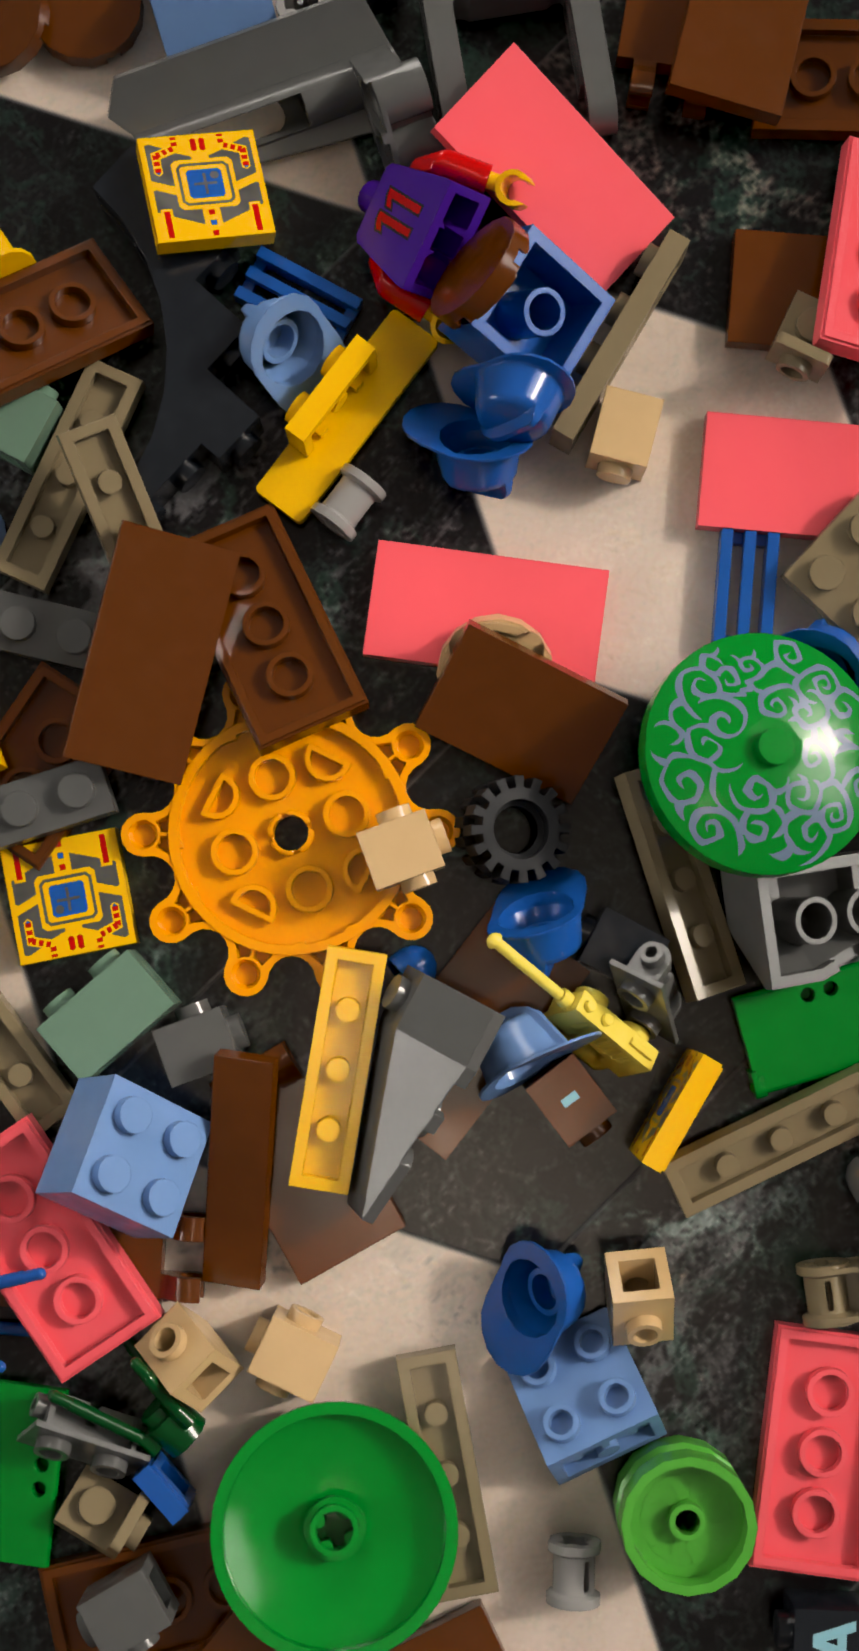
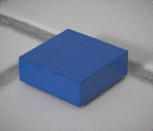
[133,1450,196,1525]

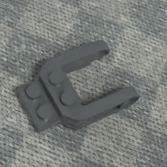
[419,0,618,149]

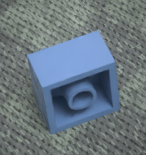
[35,1074,211,1239]

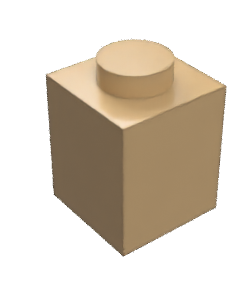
[585,385,664,484]

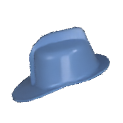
[239,293,346,412]
[478,1006,602,1101]

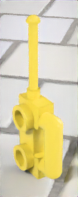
[486,932,659,1077]

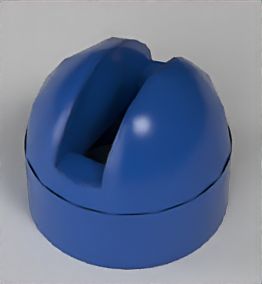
[386,945,437,978]

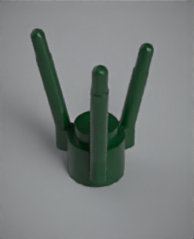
[48,1337,206,1458]

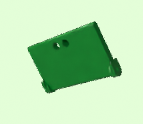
[731,961,859,1100]
[0,1379,69,1568]

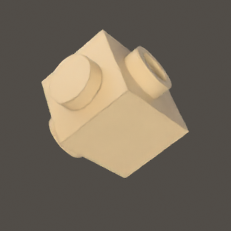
[356,803,452,894]
[604,1247,675,1347]
[134,1301,244,1413]
[244,1304,342,1404]

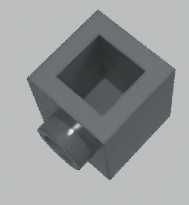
[151,998,250,1088]
[76,1550,180,1651]

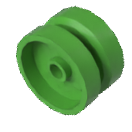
[612,1435,758,1597]

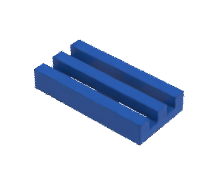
[234,245,363,342]
[711,528,780,642]

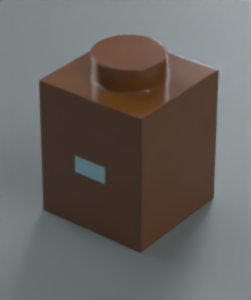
[522,1052,617,1148]

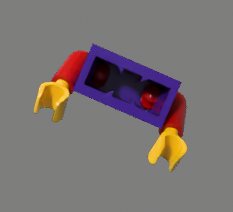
[356,149,535,344]

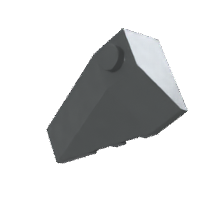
[720,850,859,990]
[347,965,506,1224]

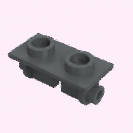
[609,941,682,1045]
[16,1389,151,1479]

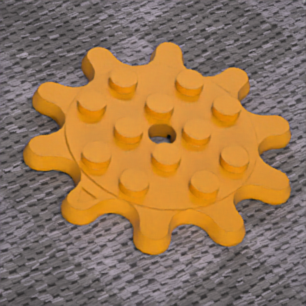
[121,682,461,997]

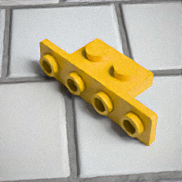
[256,310,438,524]

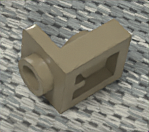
[765,290,833,383]
[52,1464,153,1560]

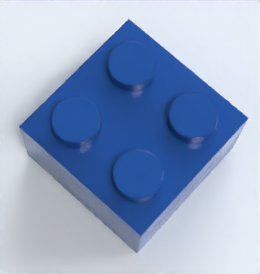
[438,224,616,374]

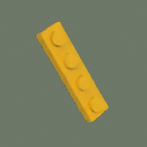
[288,944,388,1195]

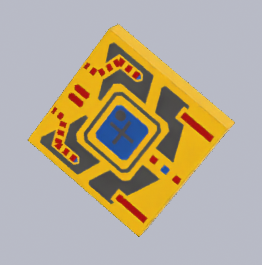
[136,129,276,255]
[0,827,140,966]
[629,1048,723,1173]

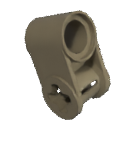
[795,1256,859,1329]

